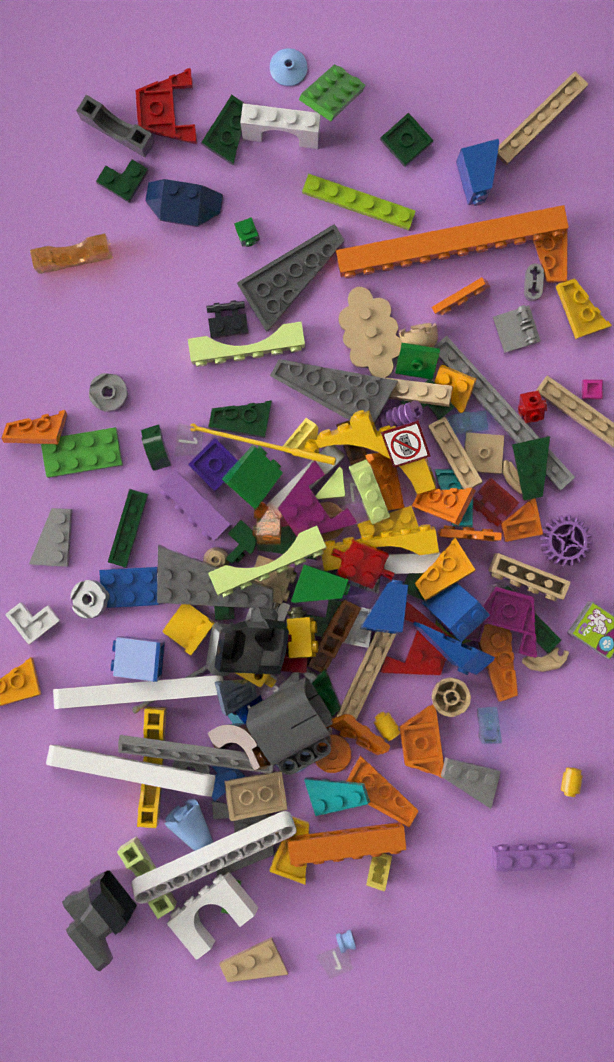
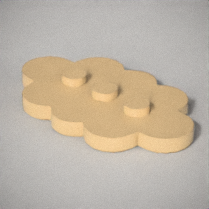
[338,287,401,378]

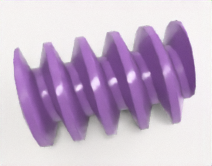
[380,400,424,427]

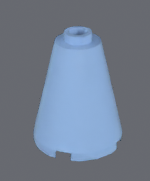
[165,799,214,851]

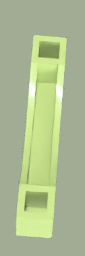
[188,321,305,367]
[208,526,326,597]

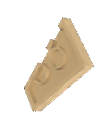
[219,937,288,982]

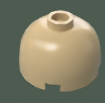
[399,323,438,347]
[431,677,471,717]

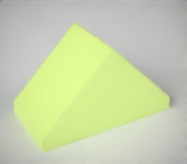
[315,467,345,500]

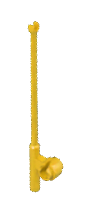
[190,423,336,465]

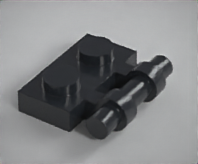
[206,300,249,339]

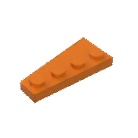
[478,624,518,702]
[346,755,419,828]

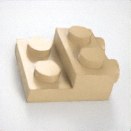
[254,555,297,604]

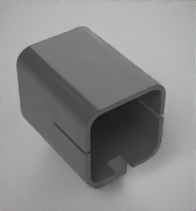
[246,677,333,775]

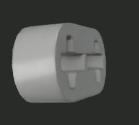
[524,263,544,301]

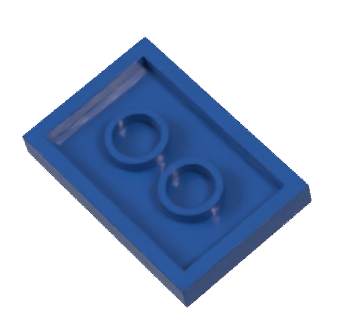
[99,567,160,608]

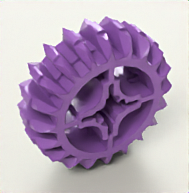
[540,515,593,567]

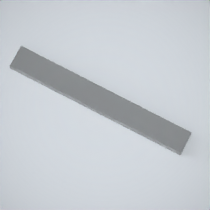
[118,735,274,774]

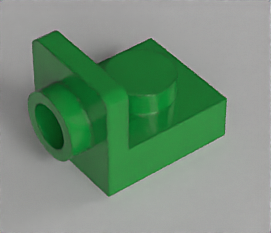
[234,217,260,247]

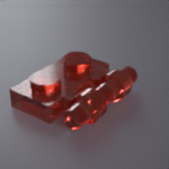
[473,477,520,527]

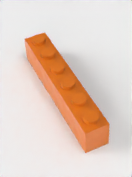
[287,822,406,867]

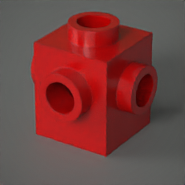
[518,390,547,423]

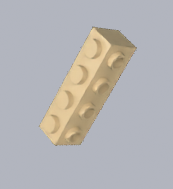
[488,553,571,602]

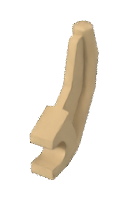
[502,460,522,494]
[522,647,569,672]

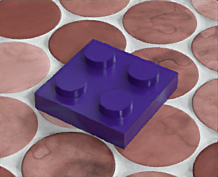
[188,438,238,492]

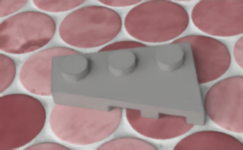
[29,508,72,567]
[441,757,501,809]

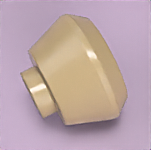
[203,547,229,568]

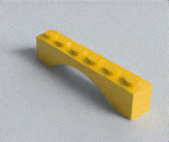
[321,524,439,571]
[137,706,167,828]

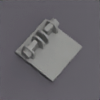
[493,305,541,353]

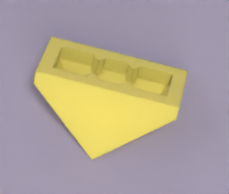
[283,418,318,456]
[366,853,392,891]

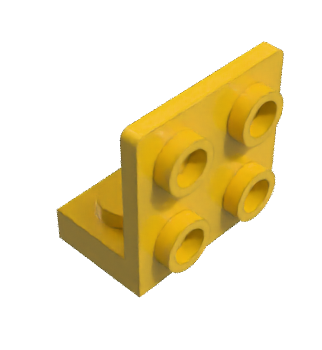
[162,604,215,655]

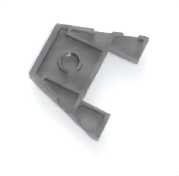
[212,800,274,876]

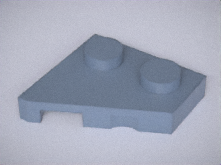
[215,679,257,716]

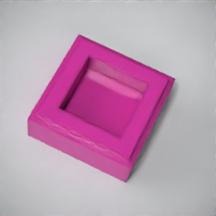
[582,379,603,400]

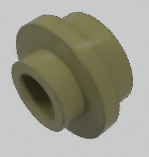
[287,607,307,619]

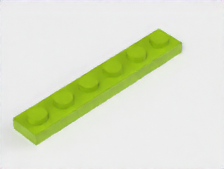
[302,173,416,231]

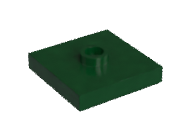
[380,112,434,167]

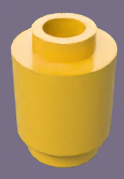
[373,711,400,741]
[561,767,583,797]

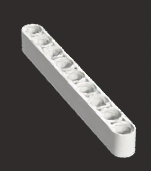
[53,675,224,709]
[46,745,216,796]
[131,811,297,904]

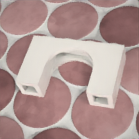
[241,104,321,149]
[167,872,259,960]

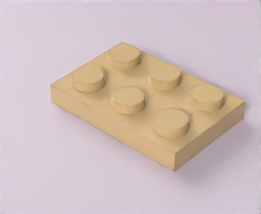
[224,770,288,821]

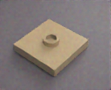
[464,433,504,474]

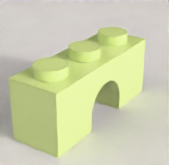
[349,460,390,524]

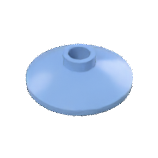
[270,48,307,86]

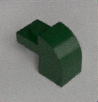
[141,424,171,471]
[226,520,256,564]

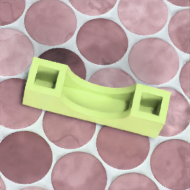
[117,836,177,919]

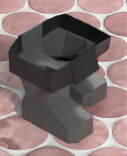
[206,607,289,676]
[62,870,137,972]

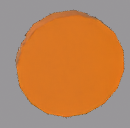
[315,734,351,773]

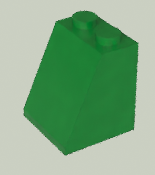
[222,445,283,509]
[291,564,350,603]

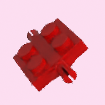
[331,539,394,590]

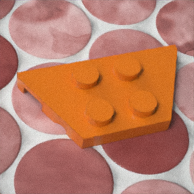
[399,703,444,778]

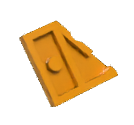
[434,365,477,414]

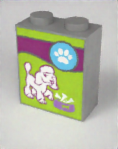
[567,601,614,660]

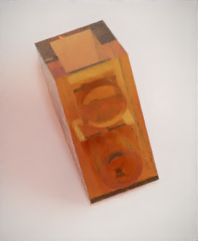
[253,501,281,544]

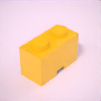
[287,617,318,658]

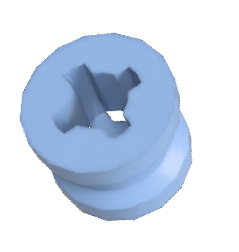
[336,929,356,954]

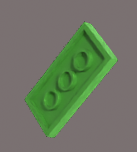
[299,64,366,121]
[41,427,123,478]

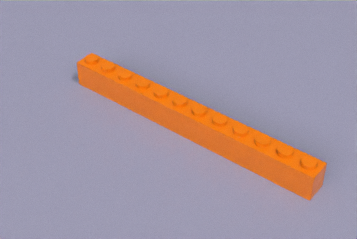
[336,205,569,278]

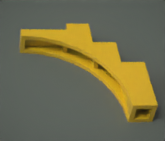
[316,410,436,494]

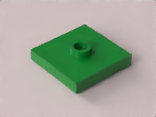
[395,343,440,380]

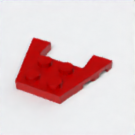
[135,68,197,144]
[380,602,450,675]

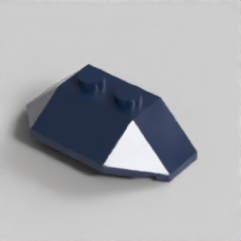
[145,179,223,227]

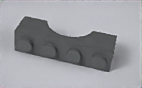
[76,95,155,158]

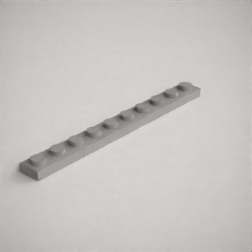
[433,336,575,490]

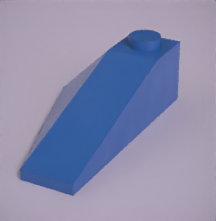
[413,622,495,675]

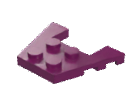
[277,461,357,536]
[465,587,537,658]

